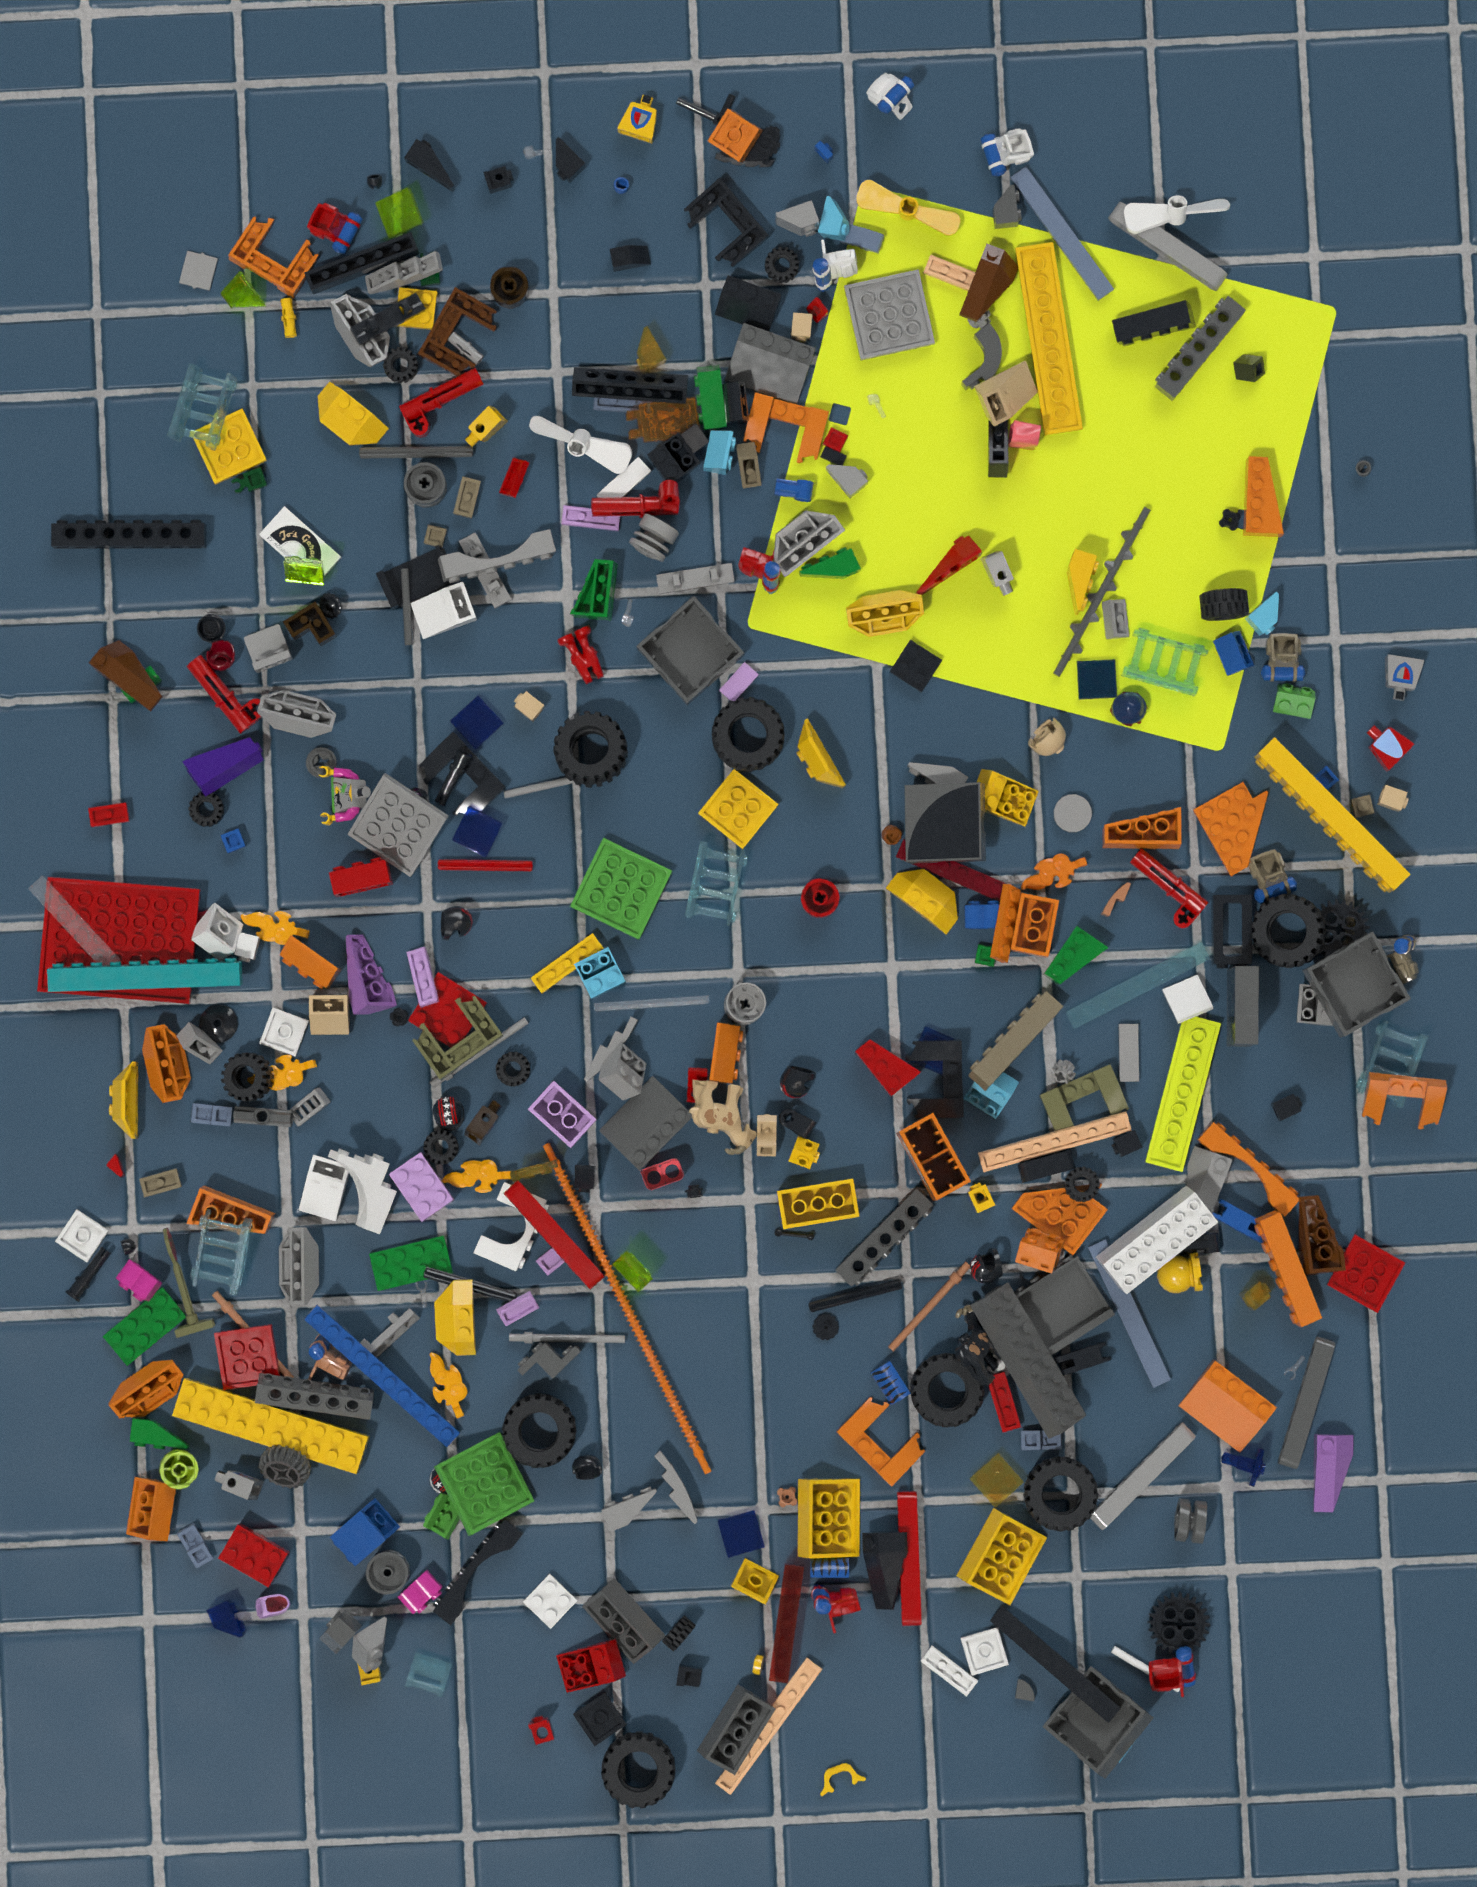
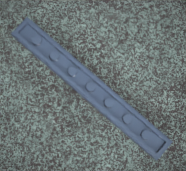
[1010,167,1114,301]
[1088,1240,1171,1388]

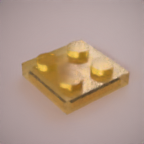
[969,1453,1024,1508]

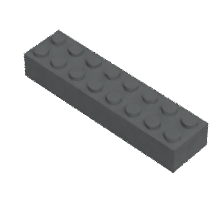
[970,1282,1087,1439]

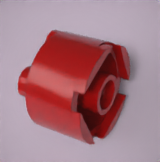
[801,878,840,918]

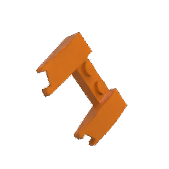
[228,217,319,299]
[743,393,829,463]
[1362,1072,1447,1129]
[836,1397,925,1487]

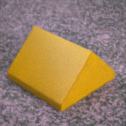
[731,1558,779,1605]

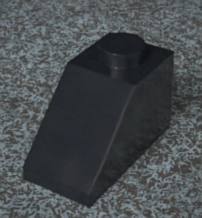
[556,137,586,183]
[610,245,651,272]
[574,1165,596,1193]

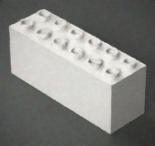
[1095,1186,1218,1294]

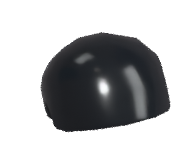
[197,614,226,643]
[572,1454,602,1480]

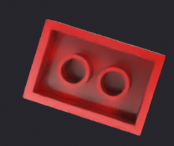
[329,857,393,897]
[218,1523,290,1587]

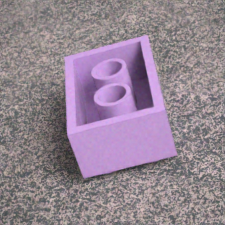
[528,1081,597,1148]
[389,1152,455,1222]

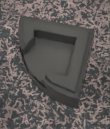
[1015,1678,1035,1701]

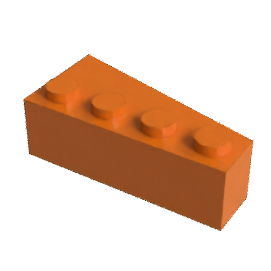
[1102,807,1181,849]
[186,1186,275,1234]

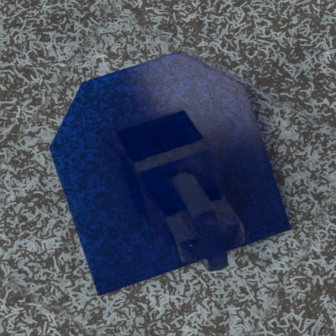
[1221,1447,1266,1487]

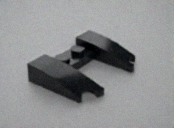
[684,178,770,267]
[419,732,506,821]
[905,1039,964,1118]

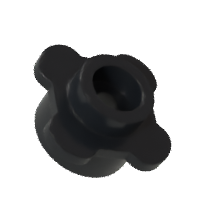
[1219,509,1241,531]

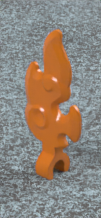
[1021,854,1087,890]

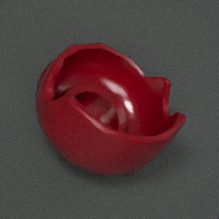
[206,640,235,671]

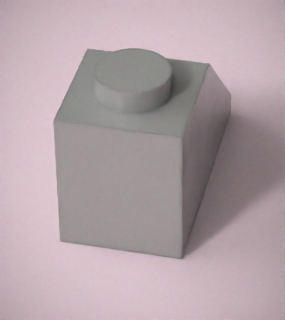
[826,464,868,498]
[176,1022,222,1064]

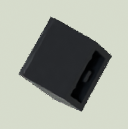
[647,432,701,483]

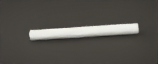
[1111,1646,1180,1692]

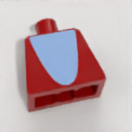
[1367,725,1415,772]

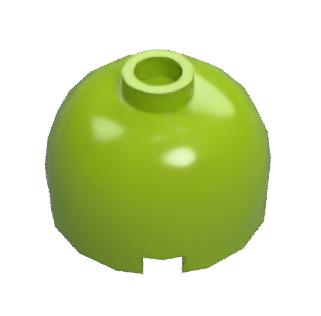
[159,1449,199,1489]

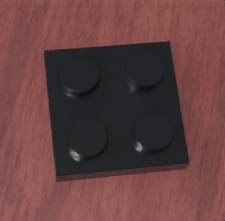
[889,640,942,693]
[573,1692,627,1747]

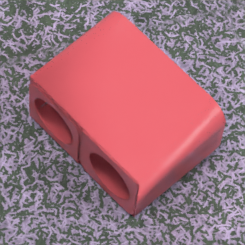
[1008,420,1041,451]
[641,1159,684,1190]

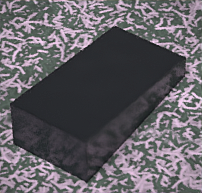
[820,446,847,466]

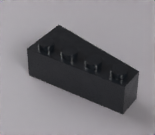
[1112,300,1196,346]

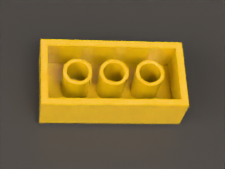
[777,1179,860,1229]

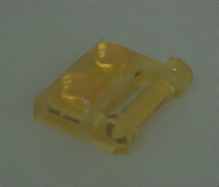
[510,1160,558,1182]

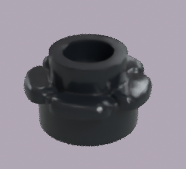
[390,1008,409,1027]
[685,1185,704,1198]

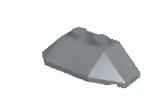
[330,294,390,367]
[773,511,845,577]
[257,690,336,738]
[279,1227,319,1305]

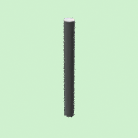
[401,569,412,645]

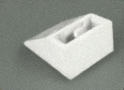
[410,582,477,639]
[299,1155,350,1221]

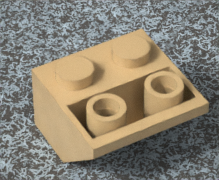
[309,995,350,1035]

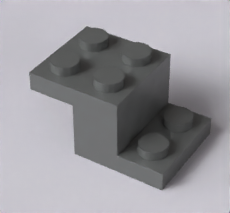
[517,1342,582,1379]

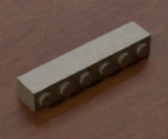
[968,991,1063,1091]

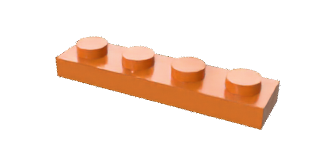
[990,884,1021,963]

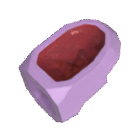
[256,1594,290,1619]

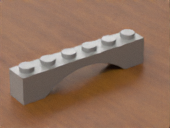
[438,529,556,583]

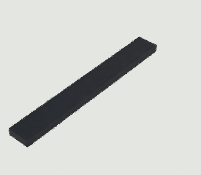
[990,1606,1121,1723]

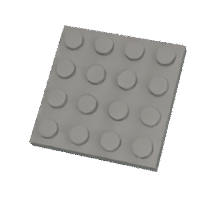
[844,269,935,361]
[347,773,449,877]

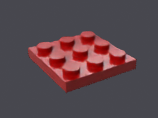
[408,972,487,1048]
[1326,1234,1405,1313]
[214,1324,280,1390]

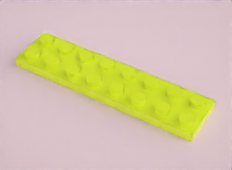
[1145,1017,1221,1172]

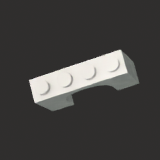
[474,1182,549,1271]

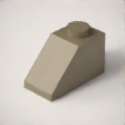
[736,442,762,489]

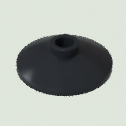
[199,1004,238,1043]

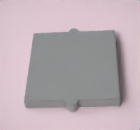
[179,251,218,291]

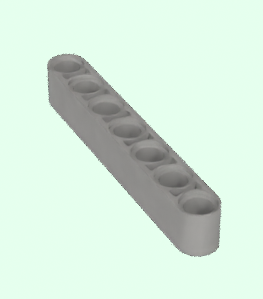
[1108,202,1228,291]
[1090,1422,1196,1530]

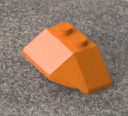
[142,1024,191,1103]
[108,1360,184,1418]

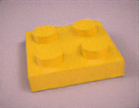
[397,287,437,330]

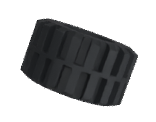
[1199,588,1249,621]
[221,1053,274,1101]

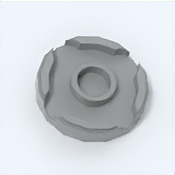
[1054,794,1092,833]

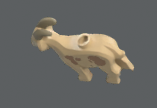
[689,1080,757,1155]

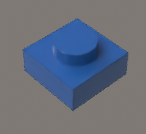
[814,141,833,164]
[1314,766,1339,790]
[220,828,246,854]

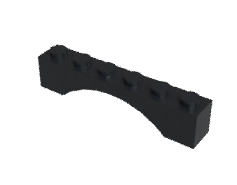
[433,1519,524,1626]

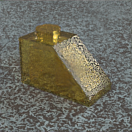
[636,326,666,372]
[1239,1281,1271,1311]

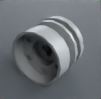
[629,514,679,562]
[724,982,766,1025]

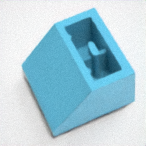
[703,430,736,475]
[574,947,626,999]
[963,1072,1019,1119]

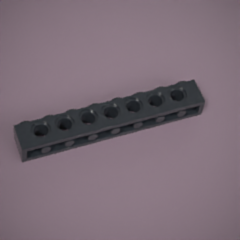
[51,520,206,549]

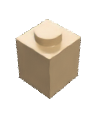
[791,313,812,343]
[514,691,545,722]
[1377,785,1409,812]

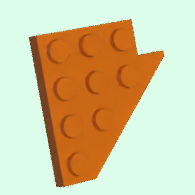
[1193,782,1268,877]
[1011,1183,1108,1255]

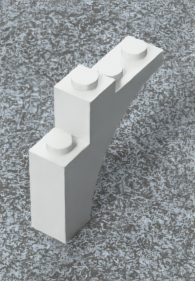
[328,1149,397,1234]

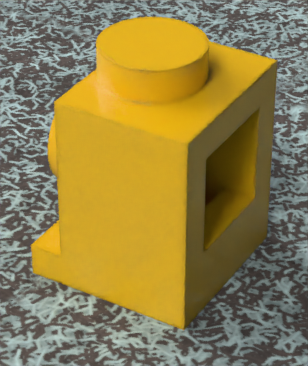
[967,1182,995,1213]
[357,1664,382,1686]

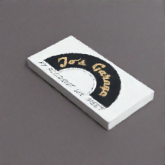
[259,506,342,585]

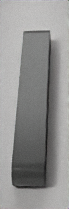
[1278,1336,1335,1469]

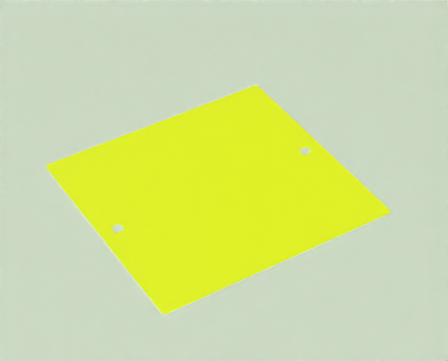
[748,191,1336,751]

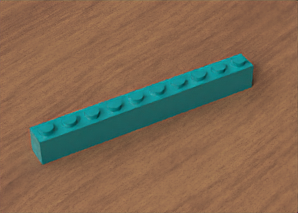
[47,958,243,992]

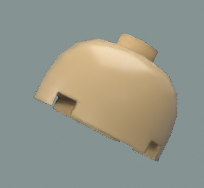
[1028,718,1066,756]

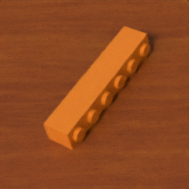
[1254,1210,1322,1327]

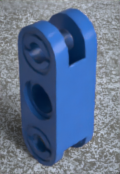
[1212,1199,1263,1243]

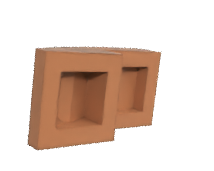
[1101,882,1131,917]

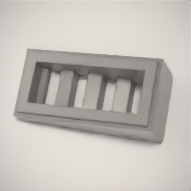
[290,1087,331,1127]

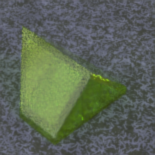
[220,271,266,308]

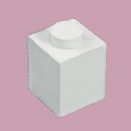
[235,932,260,963]

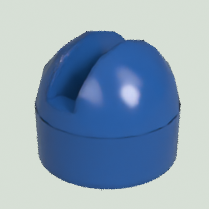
[614,177,629,194]

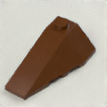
[959,243,1018,322]
[89,640,163,712]
[1299,1195,1346,1275]

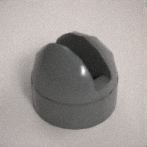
[1356,460,1371,477]

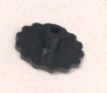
[319,592,342,619]
[812,1314,839,1340]

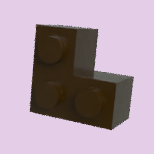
[283,602,337,647]

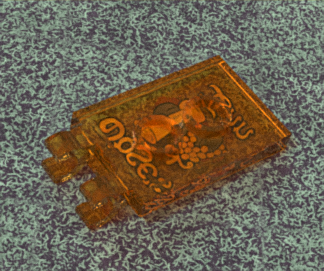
[625,397,700,443]

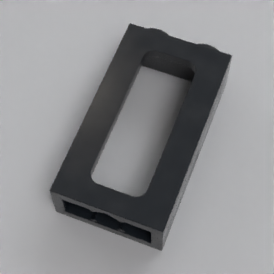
[1211,895,1252,969]

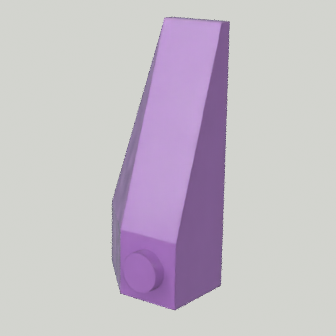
[346,935,397,1015]
[1313,1434,1353,1512]

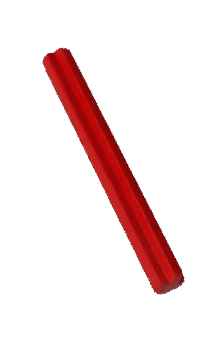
[438,859,533,871]

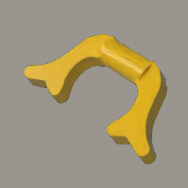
[820,1763,866,1796]

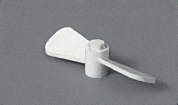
[1124,195,1230,234]
[529,416,632,474]

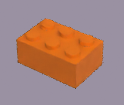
[1010,893,1059,958]

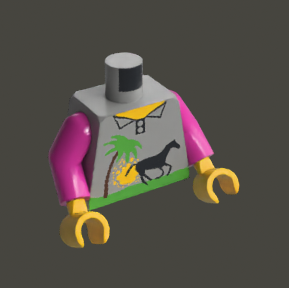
[319,766,371,825]

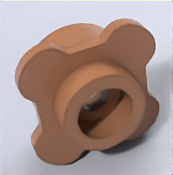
[777,1487,798,1507]

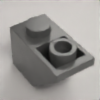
[993,185,1021,229]

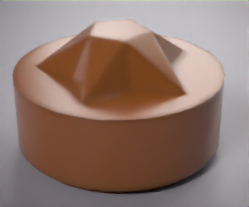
[882,825,902,845]

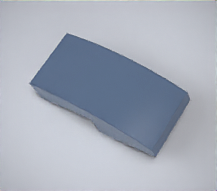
[840,224,884,253]
[190,1103,232,1127]
[1021,1430,1062,1450]
[177,1523,213,1569]

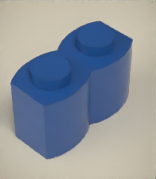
[964,901,999,929]

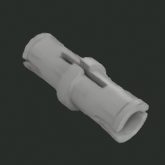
[448,331,484,365]

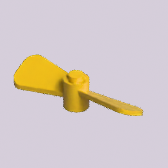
[856,180,960,236]

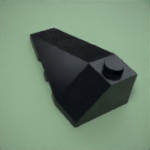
[862,1531,908,1610]

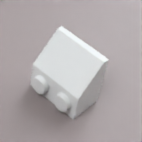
[191,903,243,961]

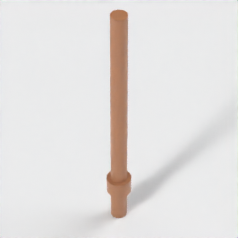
[888,1262,970,1352]
[212,1290,294,1378]

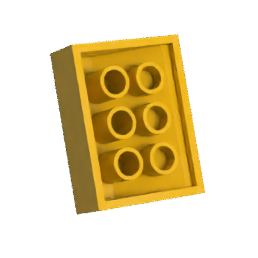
[798,1478,860,1558]
[956,1508,1047,1605]

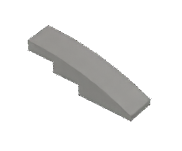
[365,251,443,295]
[584,1017,638,1082]
[654,1450,698,1524]

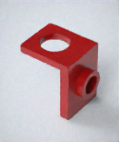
[687,1068,707,1103]
[528,1715,554,1745]

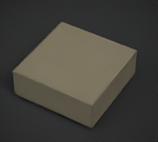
[424,525,447,548]

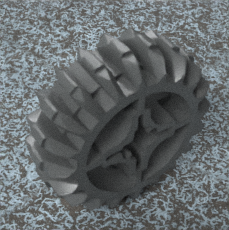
[258,1445,311,1489]

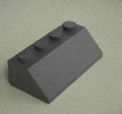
[582,1578,665,1664]
[697,1685,776,1775]

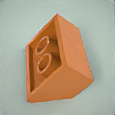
[280,935,341,989]
[709,1023,743,1084]
[126,1477,176,1541]

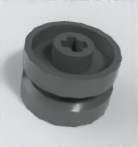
[404,462,447,508]
[1174,1498,1207,1544]
[366,1550,410,1595]

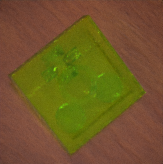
[375,187,424,238]
[284,556,325,585]
[612,1251,653,1293]

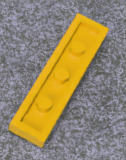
[531,933,604,993]

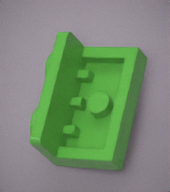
[1273,683,1316,719]
[423,1492,460,1540]

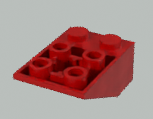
[556,1639,626,1693]

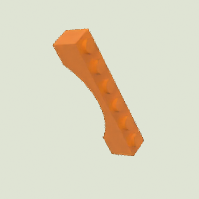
[1197,1122,1299,1217]

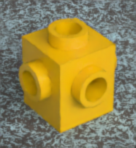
[789,1136,820,1169]

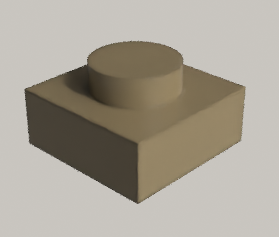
[1350,795,1374,818]

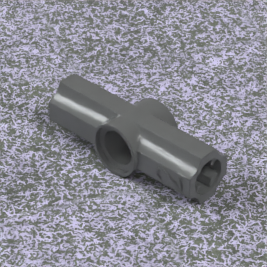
[233,1106,294,1127]

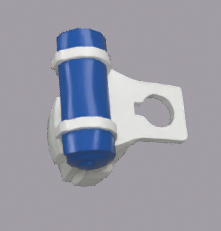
[866,73,914,120]
[980,128,1034,176]
[812,240,857,292]

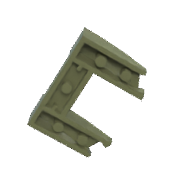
[412,996,504,1081]
[1039,1064,1129,1131]

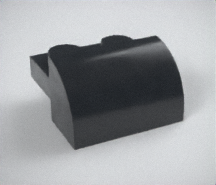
[722,381,749,424]

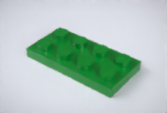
[369,1236,453,1291]
[103,1287,187,1366]

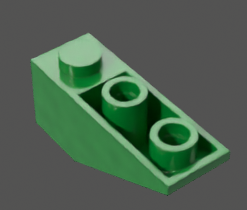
[799,547,861,579]
[130,1418,190,1450]

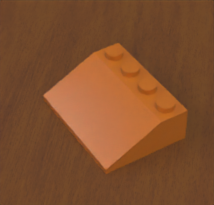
[1178,1360,1277,1453]

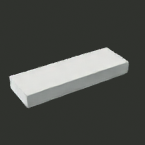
[596,457,651,498]
[920,1645,978,1697]

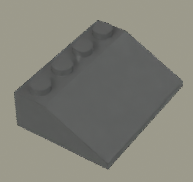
[725,323,816,404]
[599,1076,692,1171]

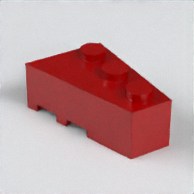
[855,1039,921,1097]

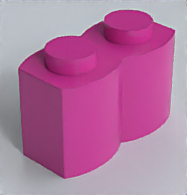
[116,1259,162,1302]
[398,1570,443,1614]

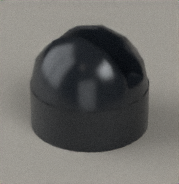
[367,175,382,190]
[120,1239,136,1256]

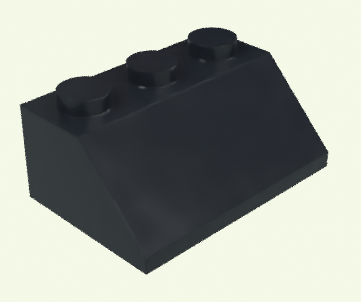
[715,275,781,332]

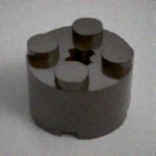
[490,267,529,309]

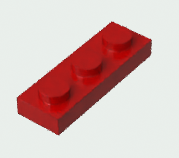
[989,1371,1021,1432]

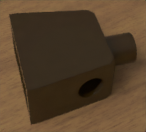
[464,1100,502,1146]

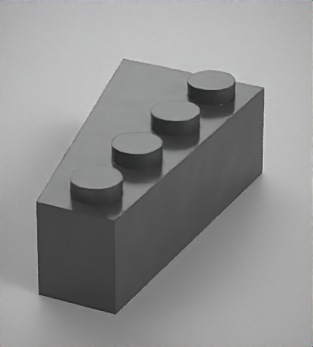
[319,1610,362,1654]

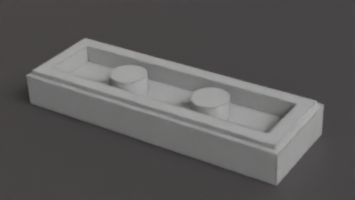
[1118,1024,1139,1082]

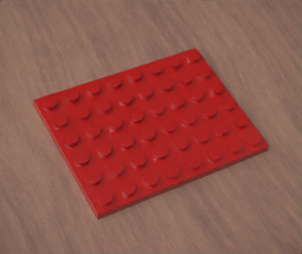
[37,877,201,1004]

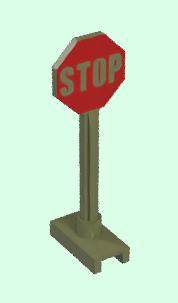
[163,1227,215,1338]

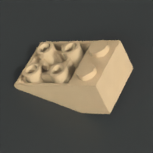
[974,361,1038,426]

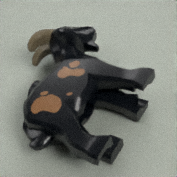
[955,1305,1001,1386]

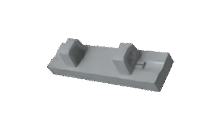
[459,532,512,609]
[656,563,735,595]
[360,1308,420,1357]

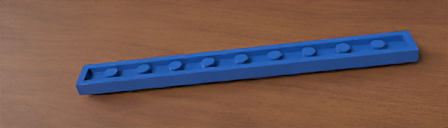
[304,1304,460,1447]

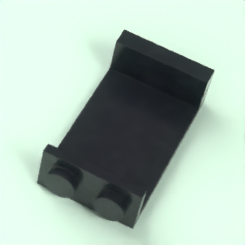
[376,545,452,610]

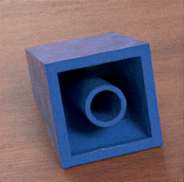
[330,1498,400,1566]

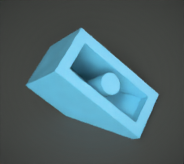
[818,196,850,241]
[1245,592,1279,636]

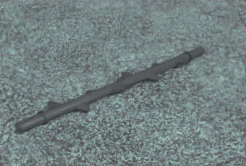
[1053,507,1151,677]

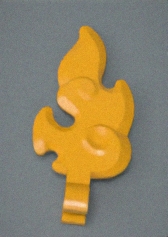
[241,911,310,945]
[247,1055,317,1091]
[442,1160,513,1193]
[430,1352,467,1419]

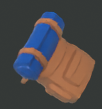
[308,1334,352,1380]

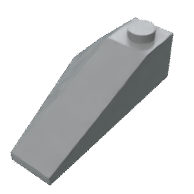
[1187,1146,1232,1213]

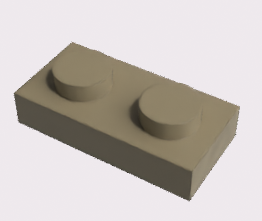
[453,476,481,519]
[139,1168,182,1198]

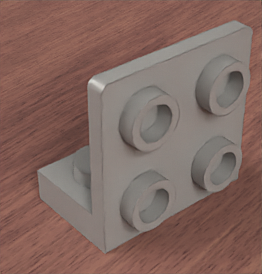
[244,624,293,673]

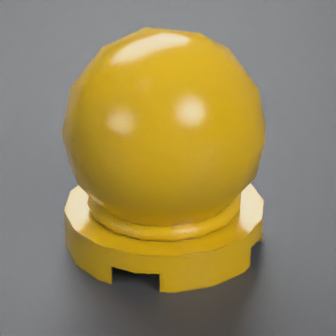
[1157,1253,1203,1293]

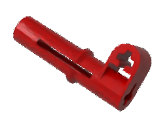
[399,368,484,438]
[591,480,680,518]
[186,655,262,734]
[1130,848,1209,928]

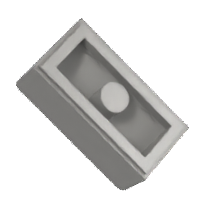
[1102,599,1129,639]

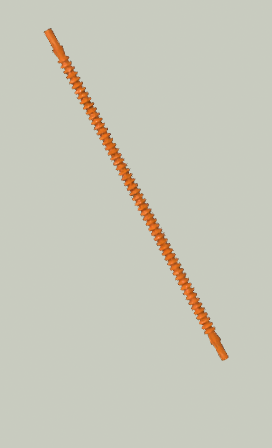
[543,1143,711,1474]

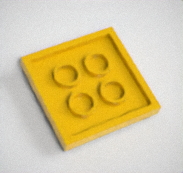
[191,408,267,485]
[698,769,779,850]

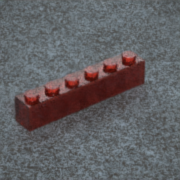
[769,1563,804,1683]

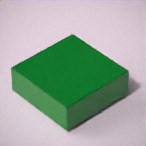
[975,944,995,967]

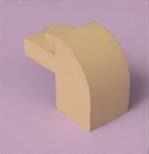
[757,1114,777,1156]

